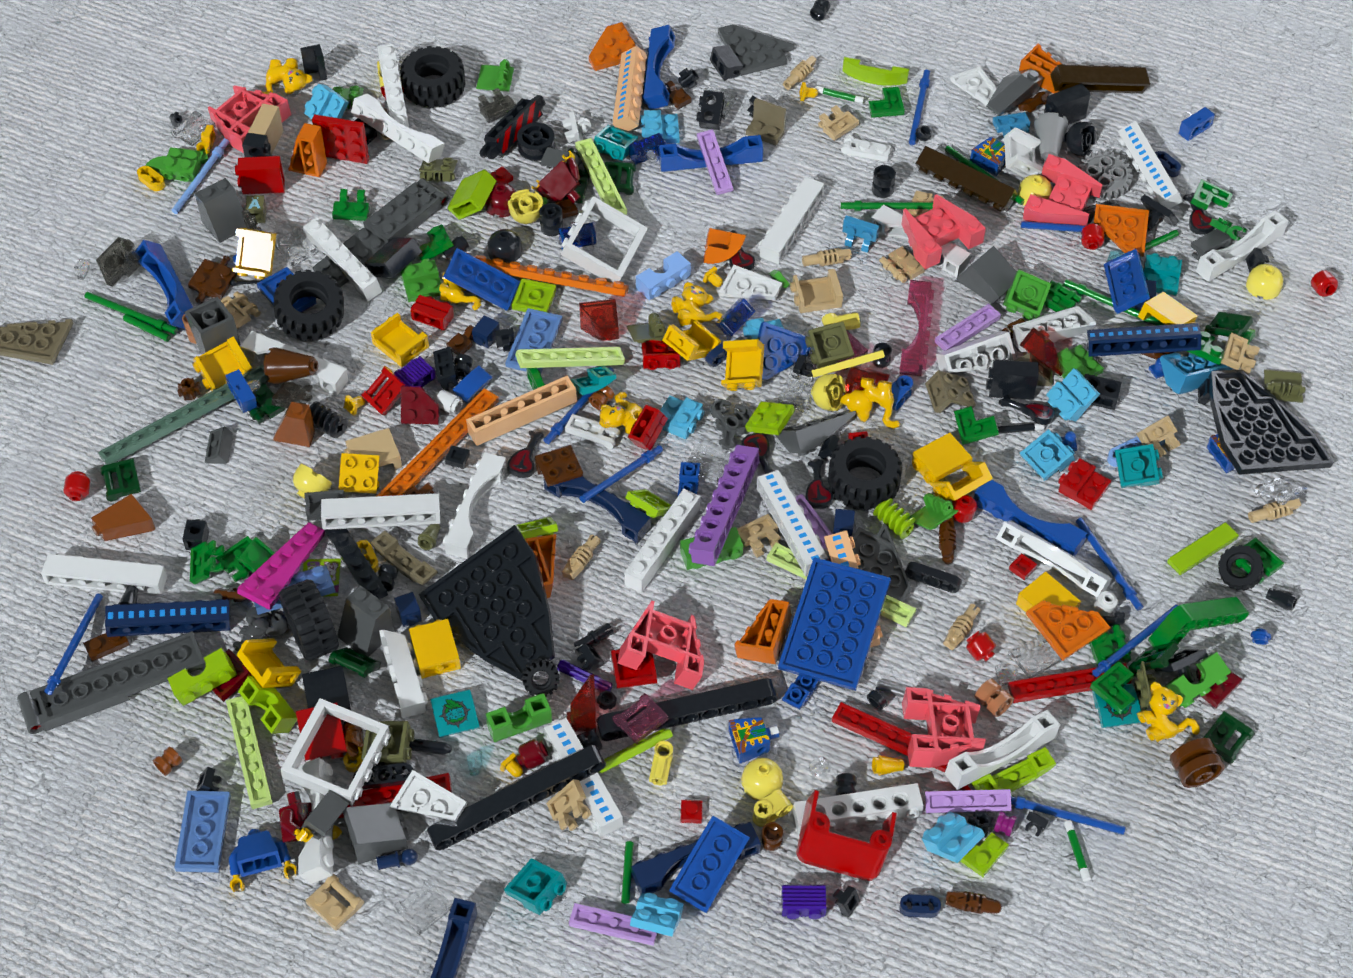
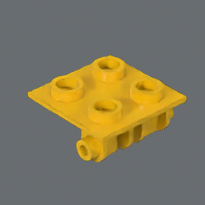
[338,453,380,494]

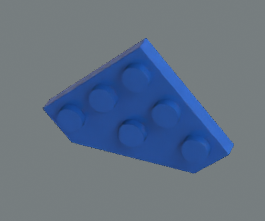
[757,322,810,380]

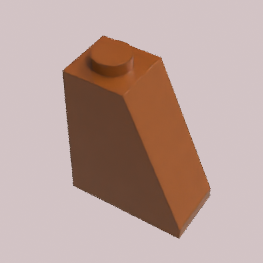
[273,402,315,447]
[91,494,155,541]

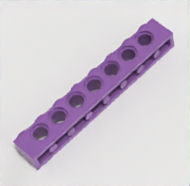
[689,445,759,566]

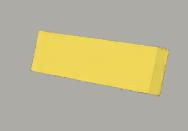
[812,349,885,377]

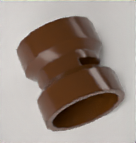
[761,822,783,851]

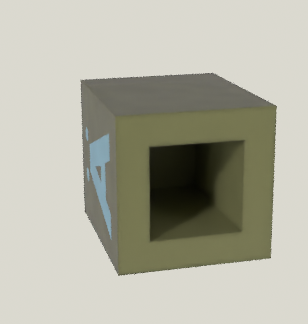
[245,195,267,223]

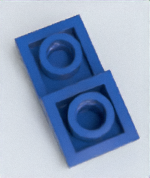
[453,366,493,403]
[677,462,700,497]
[782,675,820,710]

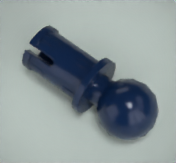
[376,849,418,870]

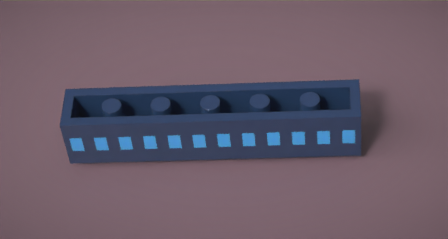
[1087,323,1201,357]
[105,599,230,637]

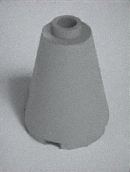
[1034,112,1068,161]

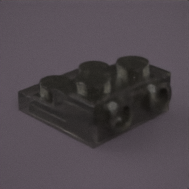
[96,237,141,287]

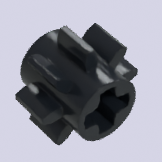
[678,68,699,89]
[967,810,994,838]

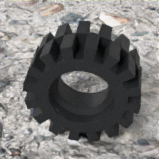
[522,658,560,697]

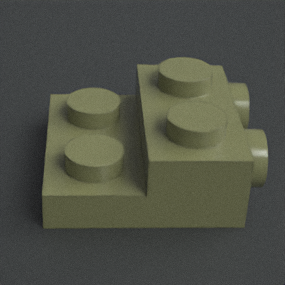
[805,321,854,368]
[361,721,415,765]

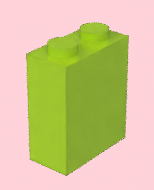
[447,169,496,220]

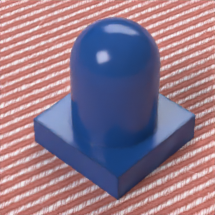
[1148,358,1164,379]
[1061,431,1077,451]

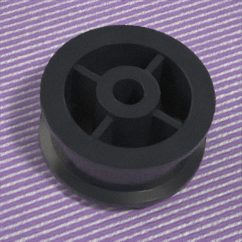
[517,122,555,161]

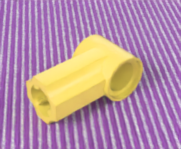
[822,312,860,330]
[649,741,673,786]

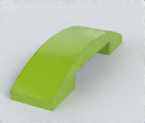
[842,57,909,86]
[971,747,1056,792]

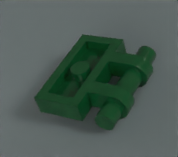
[248,383,286,423]

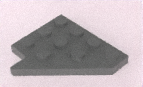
[718,24,794,76]
[852,523,911,603]

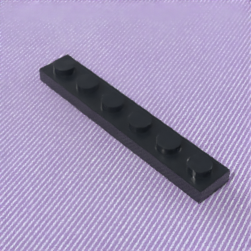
[325,528,388,599]

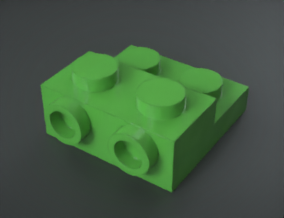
[159,147,204,182]
[400,259,441,302]
[1003,270,1051,320]
[1051,345,1104,378]

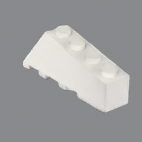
[1013,306,1096,352]
[935,331,1016,373]
[379,630,428,719]

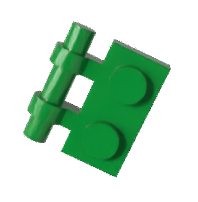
[1044,280,1082,312]
[216,536,252,582]
[1235,537,1284,584]
[1089,625,1132,667]

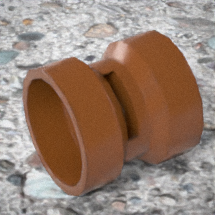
[589,386,615,410]
[153,746,183,776]

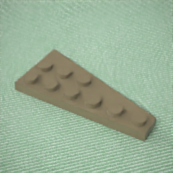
[0,319,74,365]

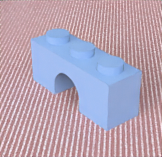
[636,251,691,301]

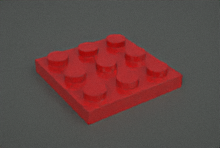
[312,114,369,164]

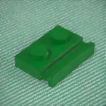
[526,368,546,390]
[237,537,275,573]

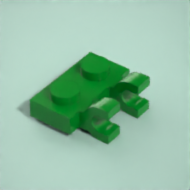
[332,189,370,221]
[1209,217,1248,241]
[190,540,225,585]

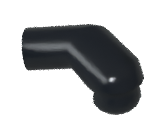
[169,112,182,128]
[1102,611,1126,627]

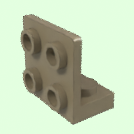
[746,98,786,146]
[925,370,976,413]

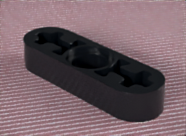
[905,562,962,593]
[353,763,415,789]

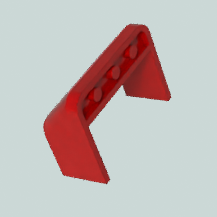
[796,790,897,881]

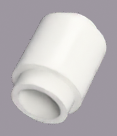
[434,390,463,414]
[1093,591,1118,616]

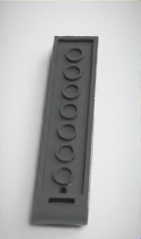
[313,178,450,287]
[17,631,206,734]

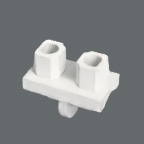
[562,111,591,143]

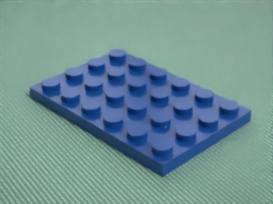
[778,557,891,691]

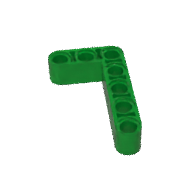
[1148,597,1249,648]

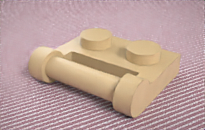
[306,874,364,931]

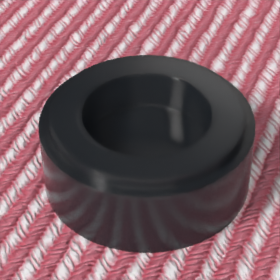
[867,690,887,710]

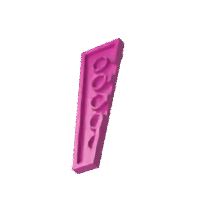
[237,522,325,610]

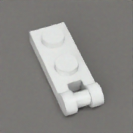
[841,135,891,162]
[565,414,621,449]

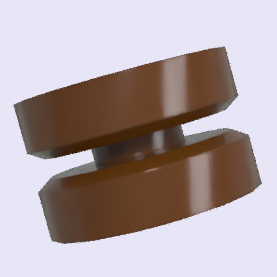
[1170,738,1225,788]

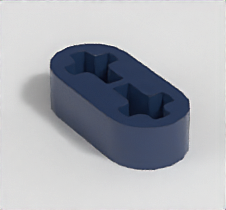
[1155,151,1181,177]
[705,339,731,367]
[899,894,941,918]

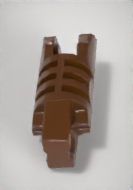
[939,517,956,565]
[343,721,364,757]
[945,891,1002,914]

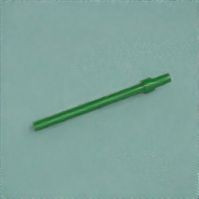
[945,145,1025,205]
[841,200,933,211]
[1064,279,1165,326]
[84,292,178,334]

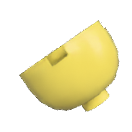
[1017,174,1053,206]
[508,189,543,224]
[1246,264,1283,300]
[811,374,846,411]
[293,464,332,499]
[741,757,783,801]

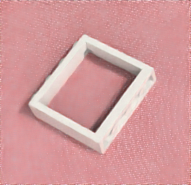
[560,196,648,282]
[281,698,391,806]

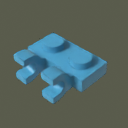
[992,112,1030,138]
[842,215,879,253]

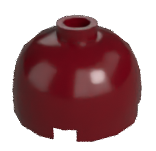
[484,183,516,218]

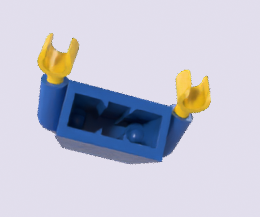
[229,829,297,892]

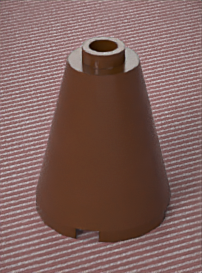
[264,347,319,384]

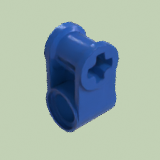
[892,375,913,411]

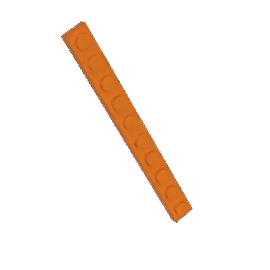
[467,253,629,297]
[376,388,499,497]

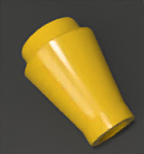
[872,755,904,776]

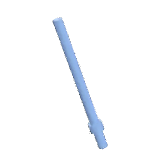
[172,138,229,214]

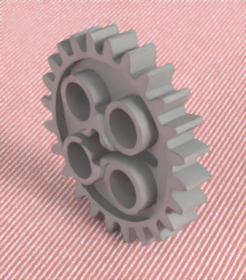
[1078,151,1133,200]

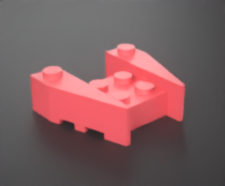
[208,85,291,153]
[1023,154,1102,225]
[901,194,986,270]
[618,600,704,690]
[902,687,986,768]

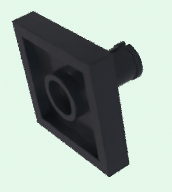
[1140,194,1179,231]
[1154,649,1208,683]

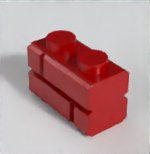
[410,295,454,331]
[627,405,668,451]

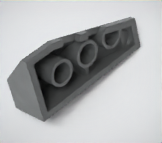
[986,69,1044,116]
[775,411,856,456]

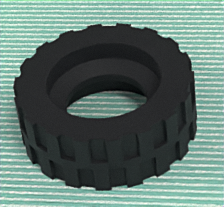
[1218,545,1264,591]

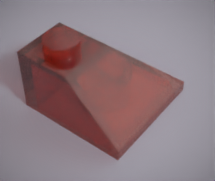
[579,299,619,341]
[1020,327,1063,376]
[844,365,890,403]
[567,674,596,732]

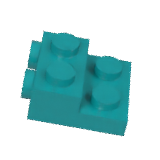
[594,124,638,161]
[1143,253,1182,296]
[1115,444,1163,488]
[504,858,567,915]

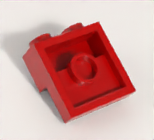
[641,340,680,370]
[1058,458,1112,510]
[611,648,657,688]

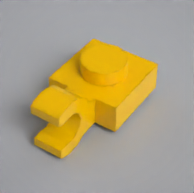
[196,125,216,154]

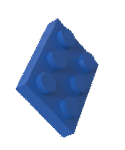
[257,267,317,312]

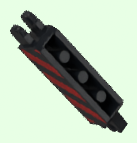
[479,95,546,159]

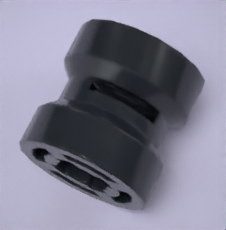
[810,0,831,21]
[872,342,892,368]
[454,354,473,380]
[378,564,398,592]
[836,773,857,796]

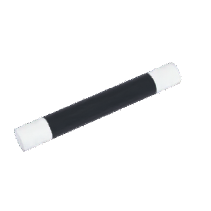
[997,423,1044,434]

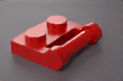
[361,366,405,416]

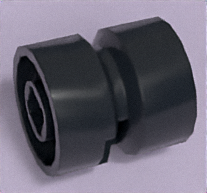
[872,165,896,198]
[539,203,563,236]

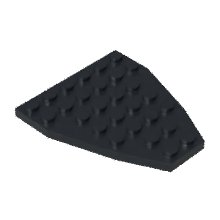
[1208,370,1334,475]
[418,525,555,681]

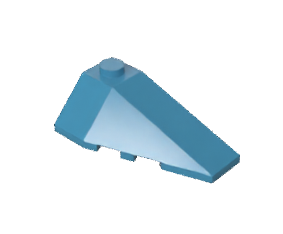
[1160,353,1233,394]

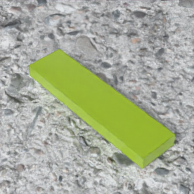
[1167,522,1239,576]
[598,728,673,774]

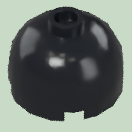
[1064,122,1096,156]
[487,229,522,263]

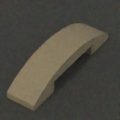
[371,531,438,585]

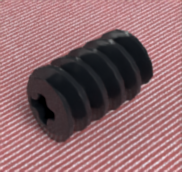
[310,401,348,438]

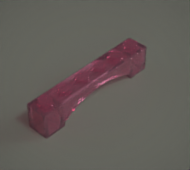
[899,280,934,377]

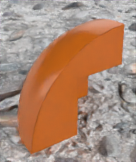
[703,228,746,264]

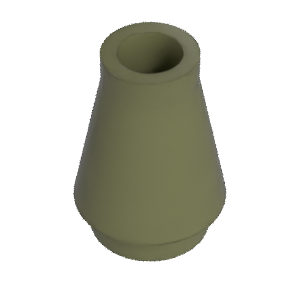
[418,524,441,550]

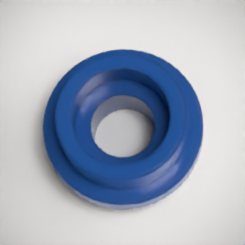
[1251,628,1271,645]

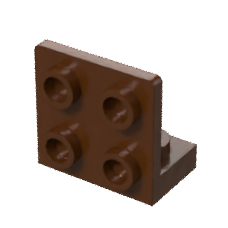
[535,445,583,487]

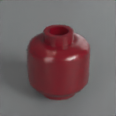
[516,739,548,770]

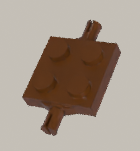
[188,256,237,304]

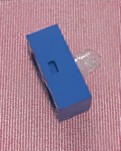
[1178,107,1215,141]
[225,369,261,413]

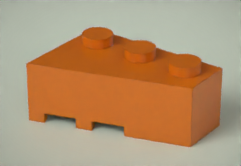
[1019,43,1062,93]
[288,123,327,178]
[525,534,556,598]
[734,599,792,665]

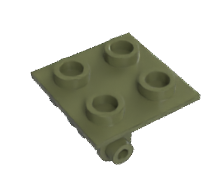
[419,157,458,182]
[627,312,667,343]
[1264,370,1305,403]
[1135,661,1156,711]

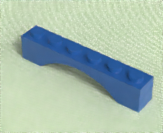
[642,25,675,110]
[659,135,763,172]
[134,240,193,329]
[973,480,1087,557]

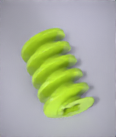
[873,498,916,539]

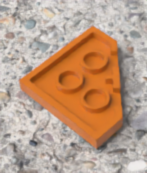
[589,22,636,71]
[1094,204,1149,257]
[1025,601,1111,661]

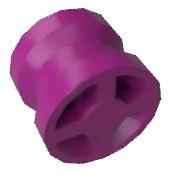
[994,811,1017,837]

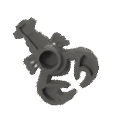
[710,399,752,450]
[233,607,288,652]

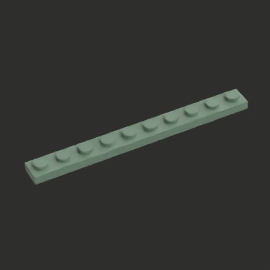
[98,364,269,465]

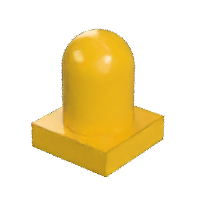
[799,82,818,101]
[703,266,723,287]
[343,395,365,416]
[500,753,523,777]

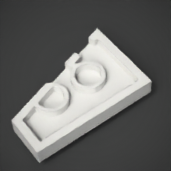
[950,66,997,106]
[718,265,782,300]
[390,770,467,821]

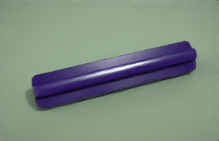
[557,660,613,692]

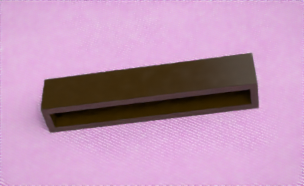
[1050,64,1150,94]
[915,146,1017,212]

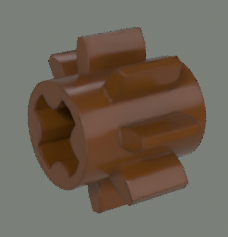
[177,378,201,401]

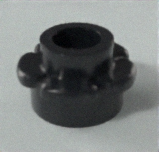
[915,125,932,141]
[597,690,617,710]

